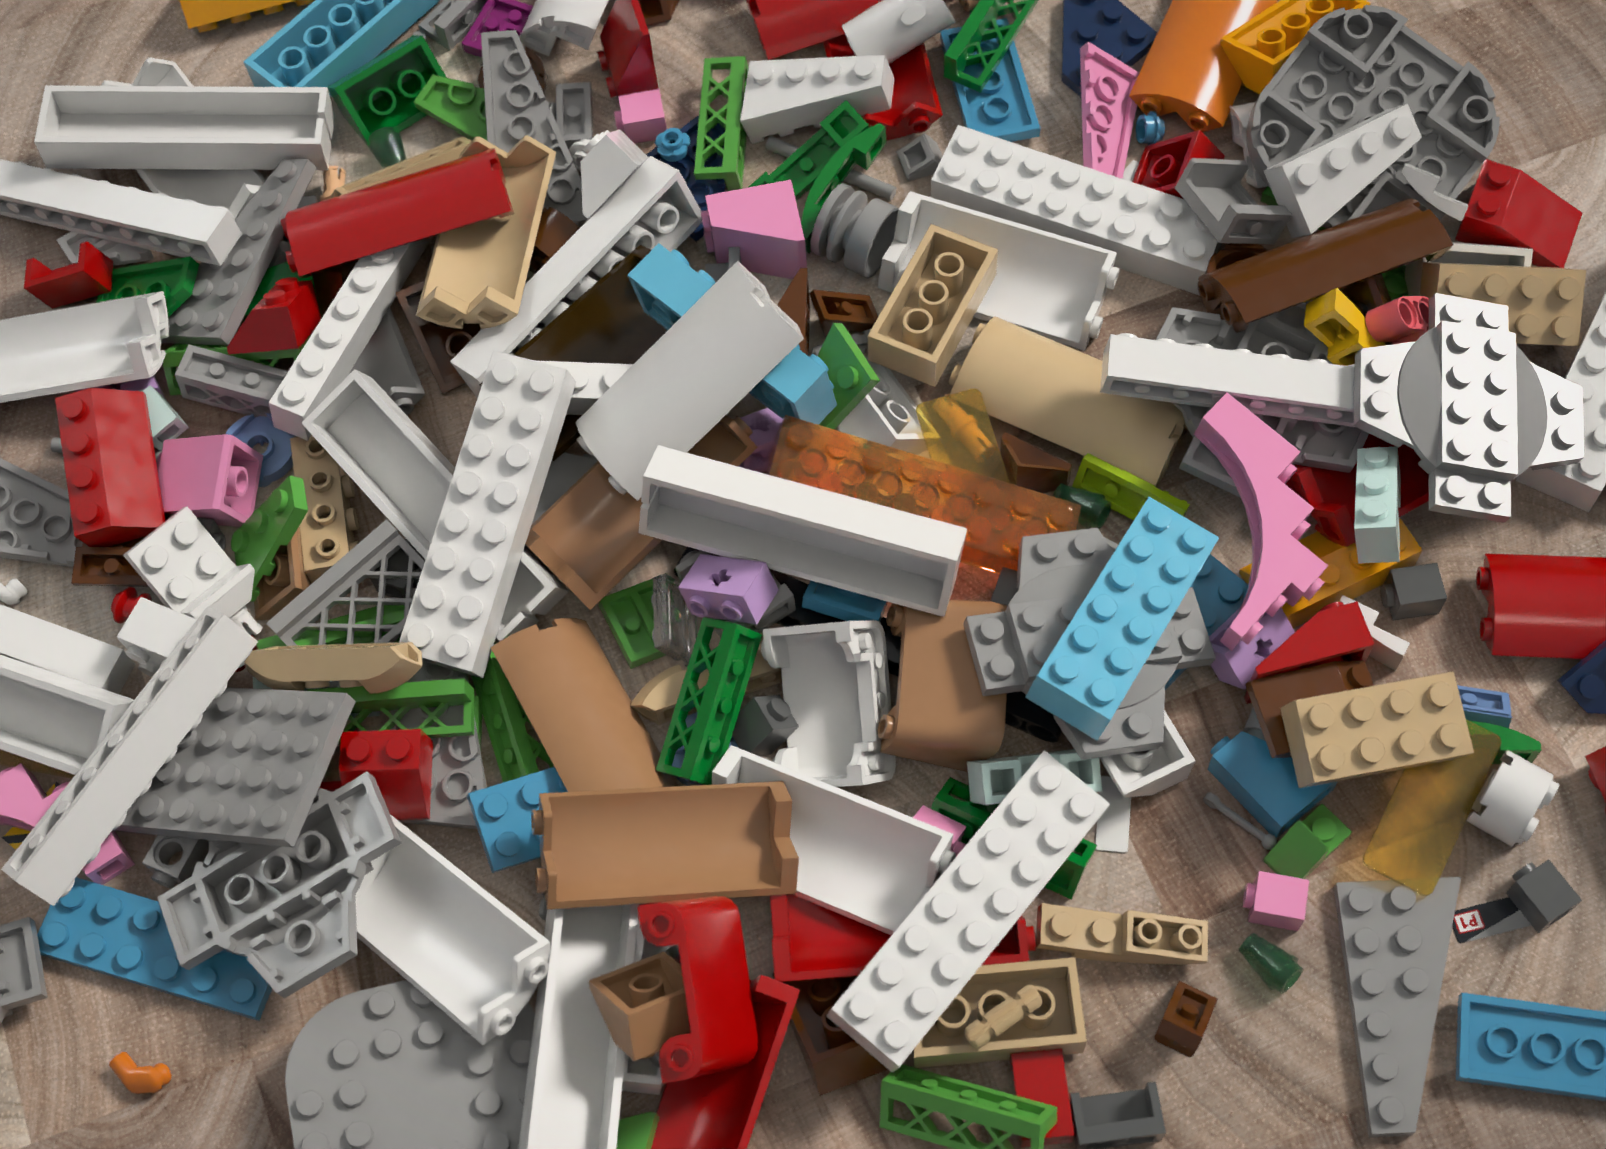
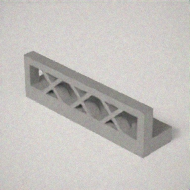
[418,0,487,50]
[175,345,288,417]

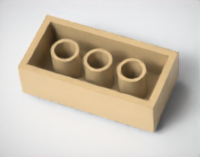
[868,224,998,387]
[1420,262,1586,346]
[1280,671,1474,788]
[913,957,1087,1068]

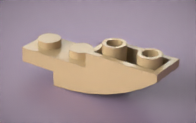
[1036,903,1208,964]

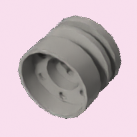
[810,183,899,278]

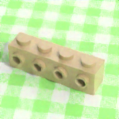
[290,435,359,583]

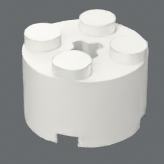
[1466,750,1560,846]

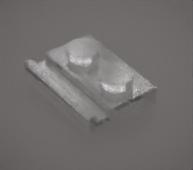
[651,573,699,667]

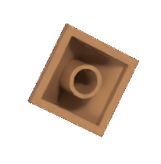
[254,527,312,621]

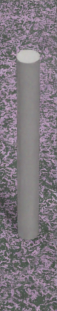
[765,136,897,200]

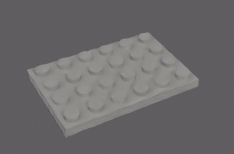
[113,687,356,848]

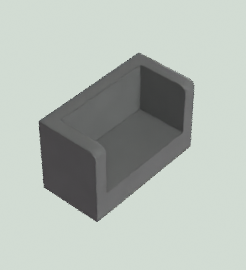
[1069,1081,1166,1149]

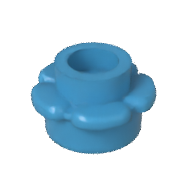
[1135,111,1165,145]
[655,128,690,162]

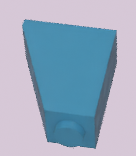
[1208,731,1338,838]

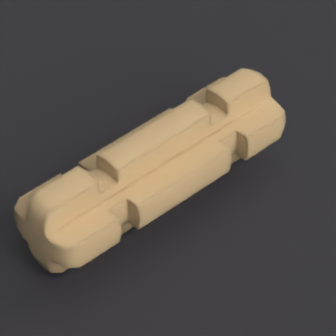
[964,985,1042,1049]

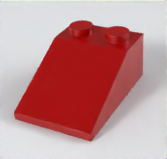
[596,0,659,106]
[1455,159,1582,268]
[1244,601,1375,704]

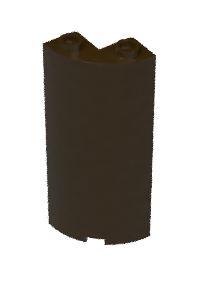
[479,245,668,461]

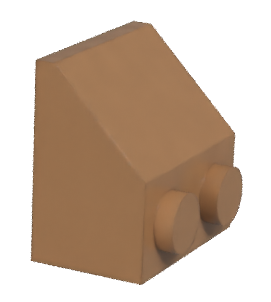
[588,951,691,1061]

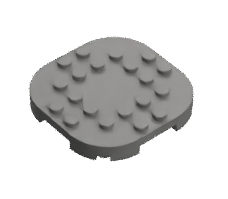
[1246,5,1500,229]
[285,980,535,1149]

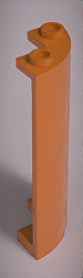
[1129,0,1278,132]

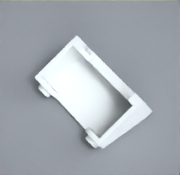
[761,620,896,787]

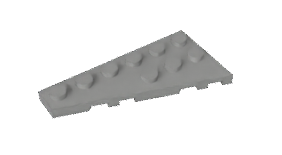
[481,30,588,227]
[161,159,317,346]
[0,458,83,567]
[391,588,487,829]
[1333,877,1461,1137]

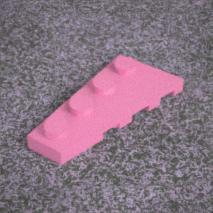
[1080,42,1139,179]

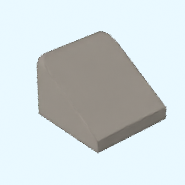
[896,133,943,181]

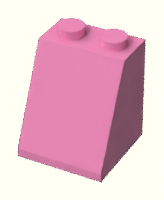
[700,180,807,279]
[157,434,263,527]

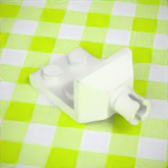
[123,506,263,635]

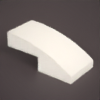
[1402,163,1468,221]
[1339,595,1410,671]

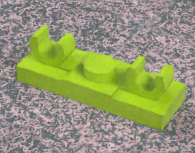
[1071,453,1190,520]

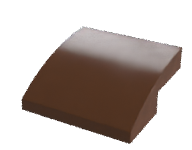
[71,536,149,587]

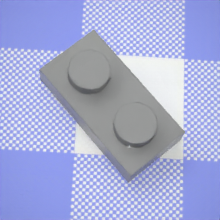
[556,82,593,149]

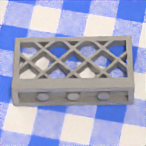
[266,519,425,688]

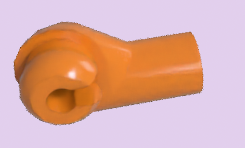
[109,1052,172,1094]

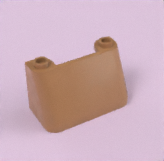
[878,599,1007,772]

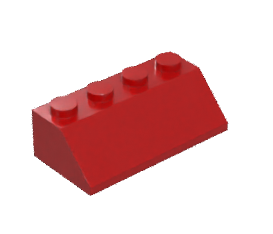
[55,388,165,547]

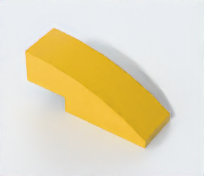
[1304,288,1386,366]

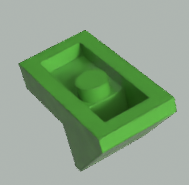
[1263,803,1352,879]

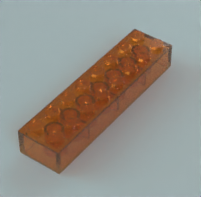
[766,415,1081,574]

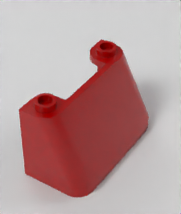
[637,896,759,1084]

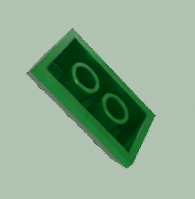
[327,35,447,150]

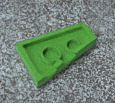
[414,75,487,141]

